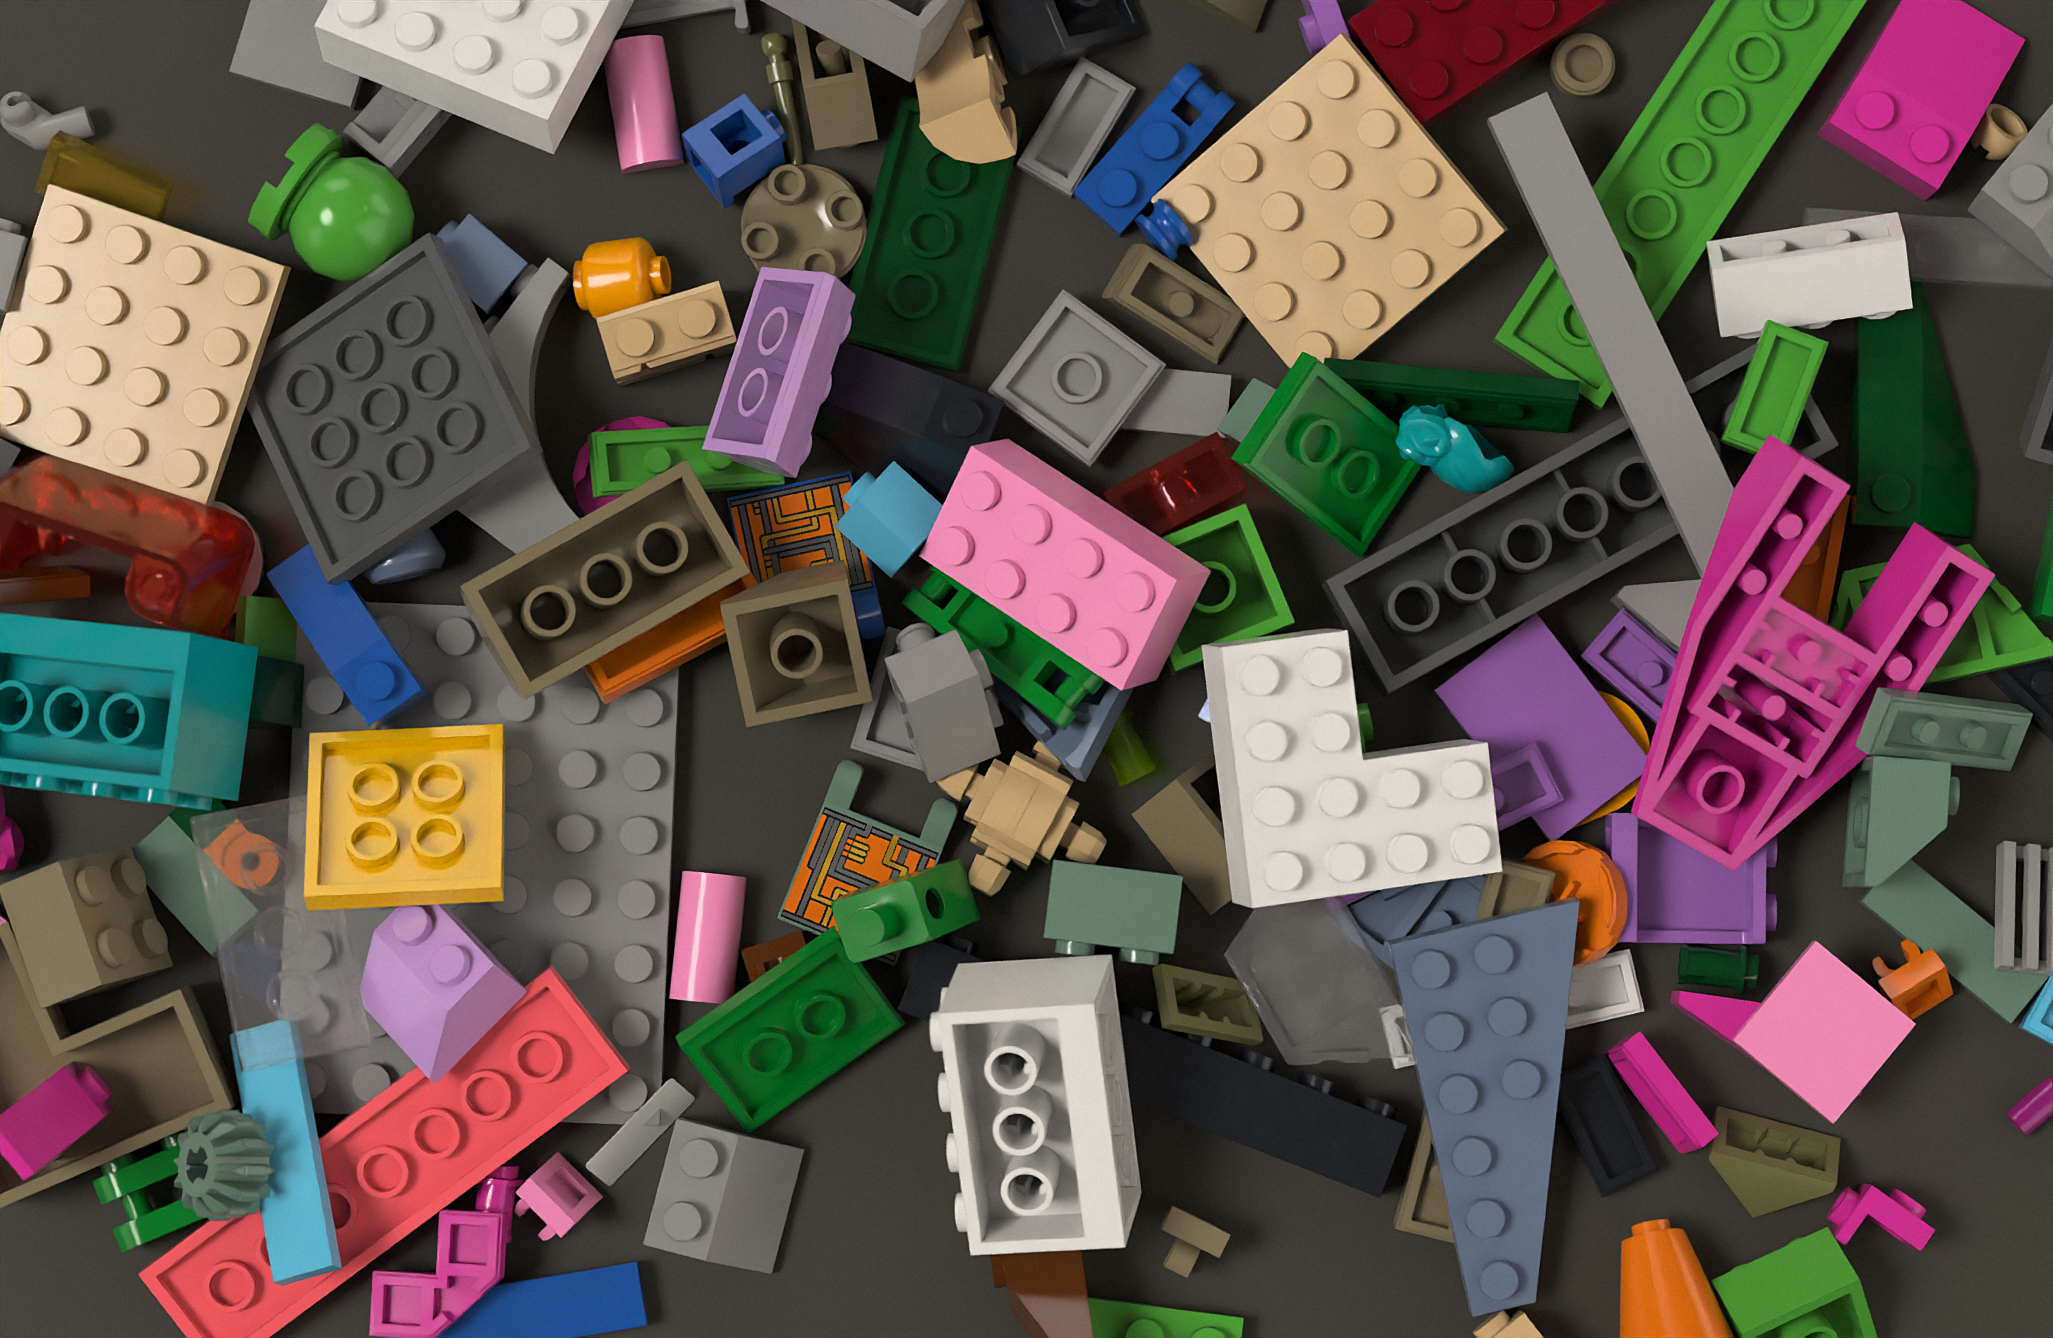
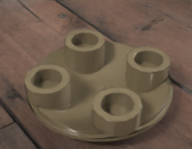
[741,164,867,279]

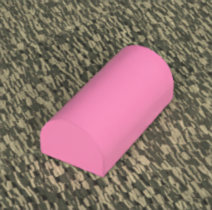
[603,35,685,174]
[669,871,747,1004]

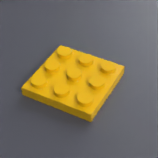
[304,724,505,911]

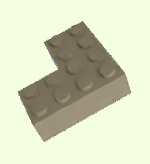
[0,921,241,1208]

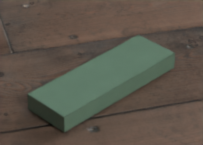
[1855,687,2033,771]
[1858,859,2049,1024]

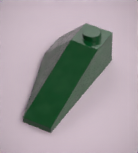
[1844,281,1975,539]

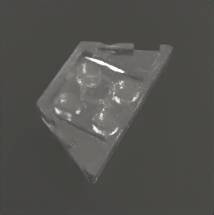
[1224,895,1414,1065]

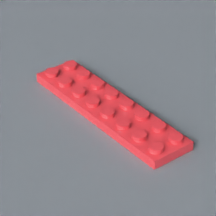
[138,965,630,1338]

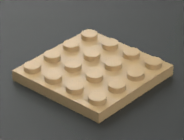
[1150,33,1509,369]
[0,184,291,509]

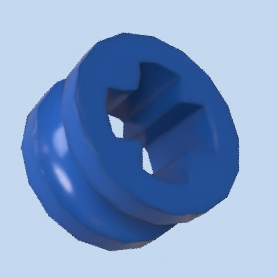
[1135,199,1195,262]

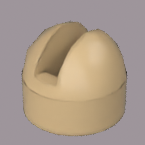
[1971,104,2028,160]

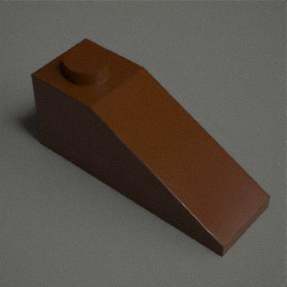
[990,1250,1093,1338]

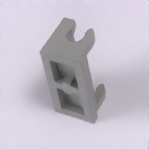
[342,86,452,179]

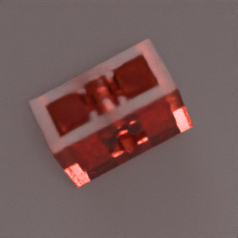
[1102,432,1247,538]

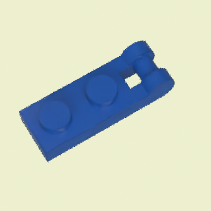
[1072,61,1237,237]

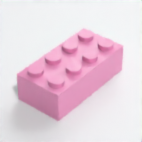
[919,438,1211,691]

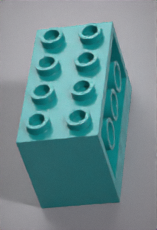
[0,613,259,811]

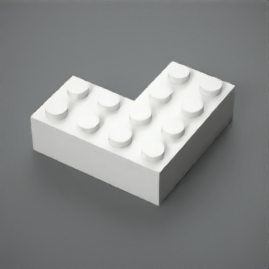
[314,0,634,155]
[1201,628,1503,908]

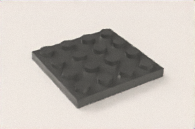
[246,233,543,586]

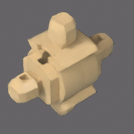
[936,741,1107,897]

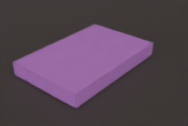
[1434,613,1647,842]

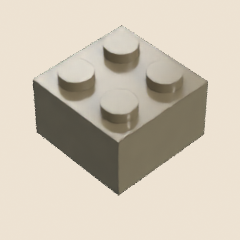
[0,846,173,1009]

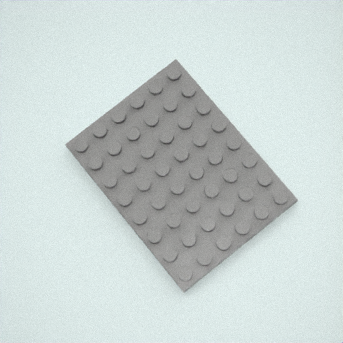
[279,602,680,1126]

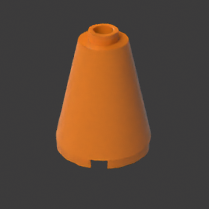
[1620,1219,1735,1338]

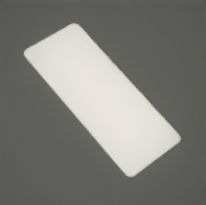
[586,1078,695,1186]

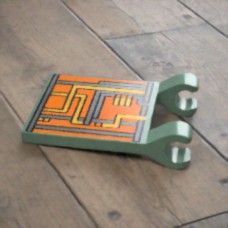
[777,760,959,966]

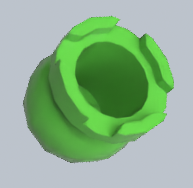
[248,123,415,282]

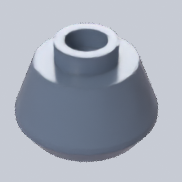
[361,528,446,585]

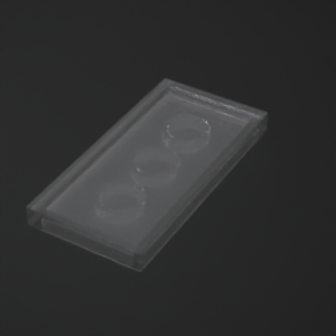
[190,795,371,1072]

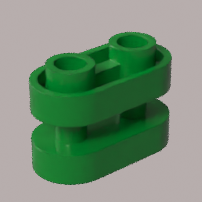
[92,1127,204,1253]

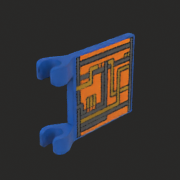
[727,471,886,644]

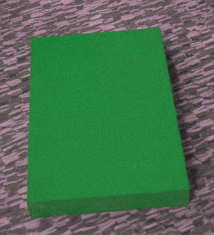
[1231,351,1422,558]
[675,926,905,1134]

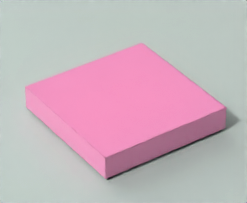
[1731,941,1916,1124]

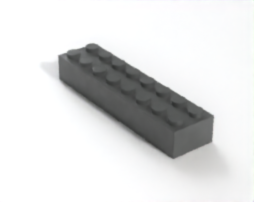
[1321,343,1838,698]

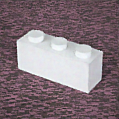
[1706,212,1913,339]

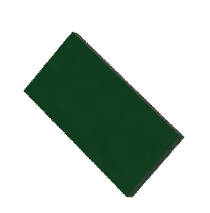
[844,95,1023,373]

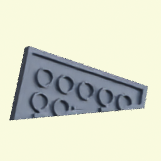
[1387,897,1580,1317]

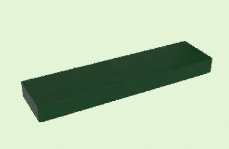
[1323,358,1579,434]

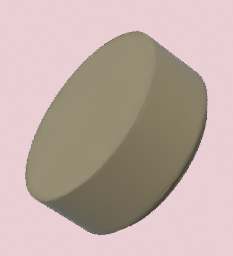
[1550,33,1615,99]

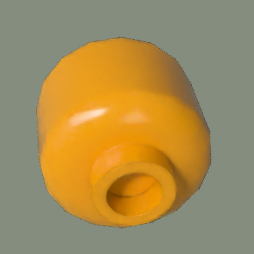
[573,237,671,319]

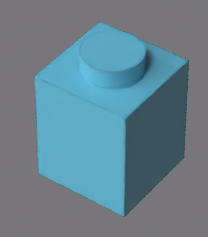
[835,461,942,578]

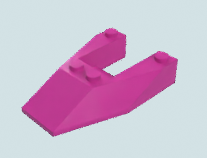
[1631,434,1995,871]

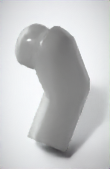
[0,91,95,151]

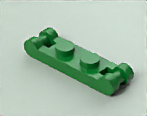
[900,564,1106,731]

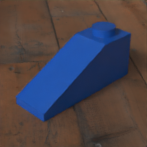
[266,544,431,730]

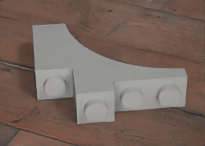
[457,257,579,554]

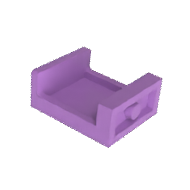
[1604,813,1777,945]

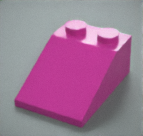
[1817,0,2025,201]

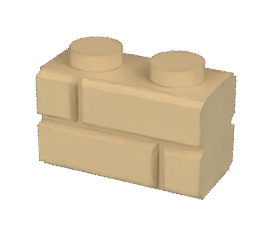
[596,281,738,387]

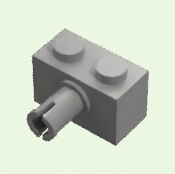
[884,623,1003,783]

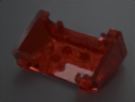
[0,453,255,640]

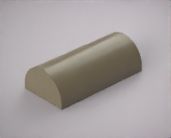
[459,460,750,700]

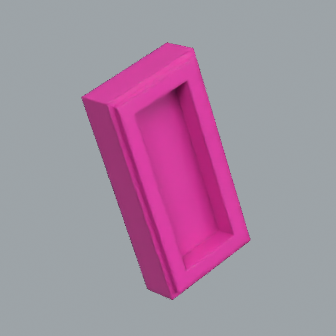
[1605,1031,1719,1154]

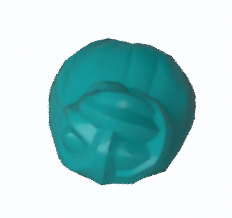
[1395,404,1515,494]

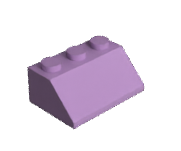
[702,267,856,478]

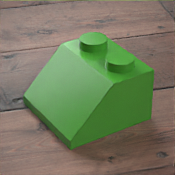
[1711,1227,1878,1338]

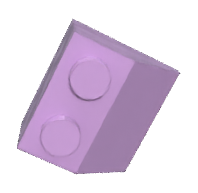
[357,904,527,1084]

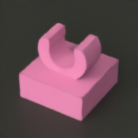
[514,1152,603,1241]

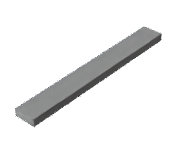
[1487,92,1734,580]

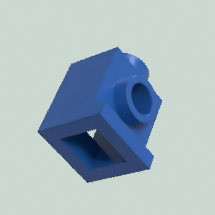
[682,93,787,209]

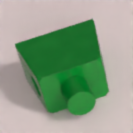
[831,858,981,964]

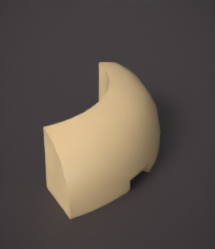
[914,0,1017,164]

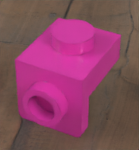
[1826,1183,1935,1251]

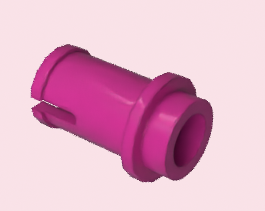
[475,1162,524,1244]

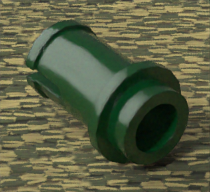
[1677,943,1759,996]

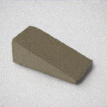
[1102,244,1245,364]

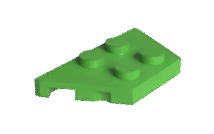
[1830,544,2053,687]

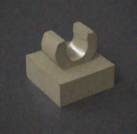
[1159,1204,1231,1278]

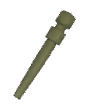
[761,32,804,165]

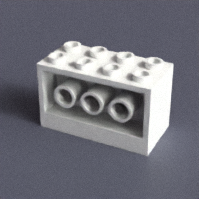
[930,954,1142,1255]

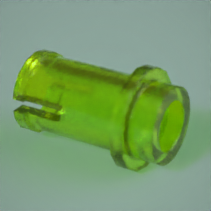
[1103,708,1157,787]

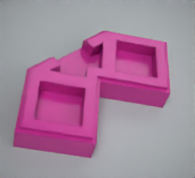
[369,1209,508,1338]

